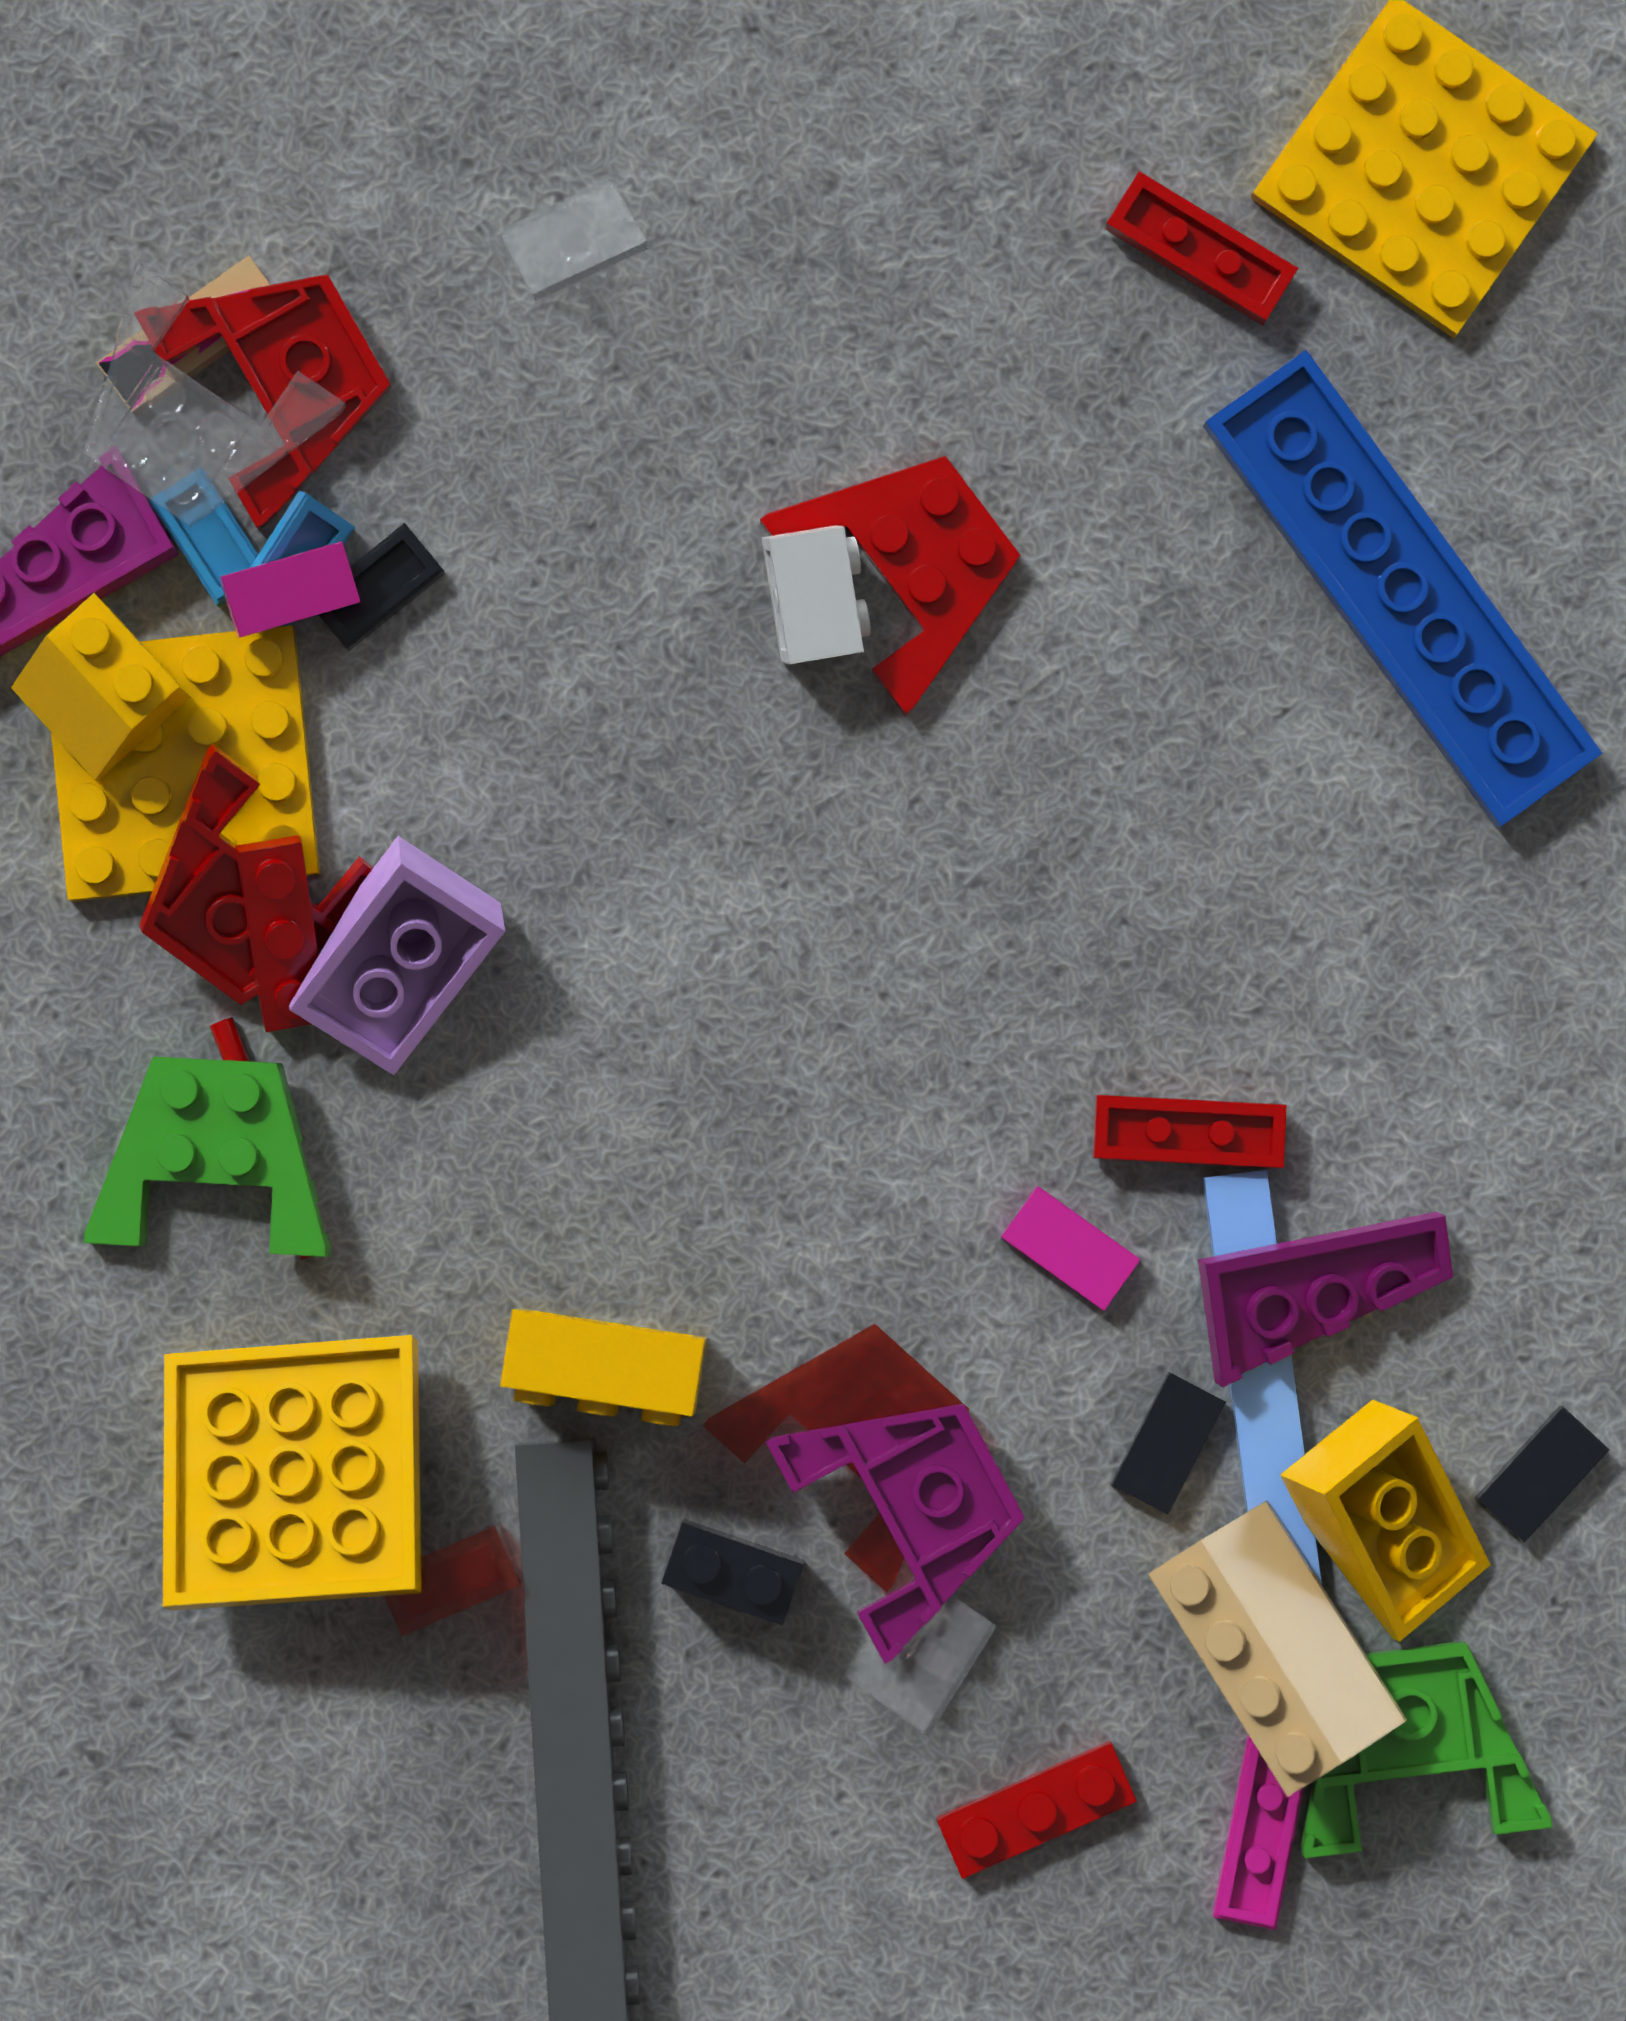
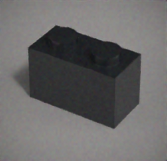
[661,1519,804,1626]

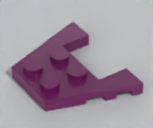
[766,1404,1025,1664]

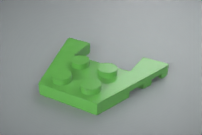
[84,1056,331,1257]
[1301,1641,1552,1859]

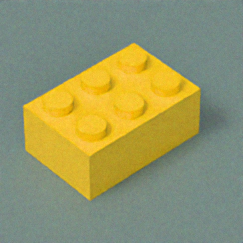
[500,1308,708,1426]

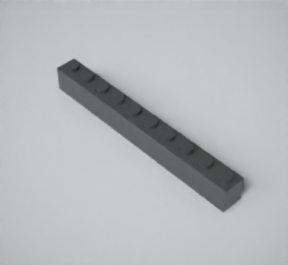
[515,1438,641,2021]

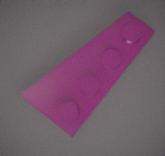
[0,445,179,657]
[1198,1212,1453,1388]

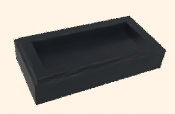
[319,523,445,652]
[1110,1372,1226,1515]
[1475,1406,1610,1543]

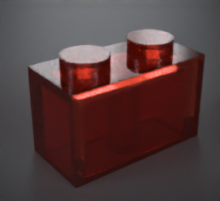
[384,1522,523,1637]

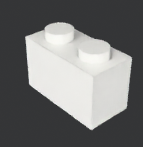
[762,526,871,664]

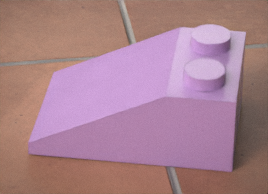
[289,836,506,1075]

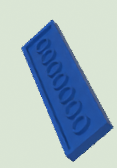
[1203,350,1603,829]

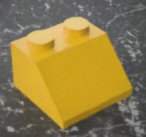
[11,593,191,781]

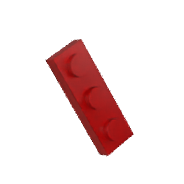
[1105,171,1298,326]
[235,835,319,1032]
[1092,1095,1287,1169]
[936,1740,1137,1879]

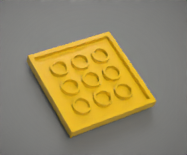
[1251,0,1598,339]
[51,625,320,902]
[163,1335,421,1611]

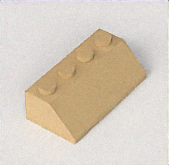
[1148,1500,1407,1797]

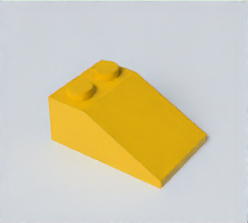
[1280,1399,1491,1642]

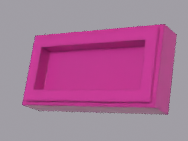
[219,541,361,638]
[1000,1186,1141,1311]

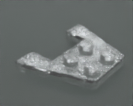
[83,263,346,527]

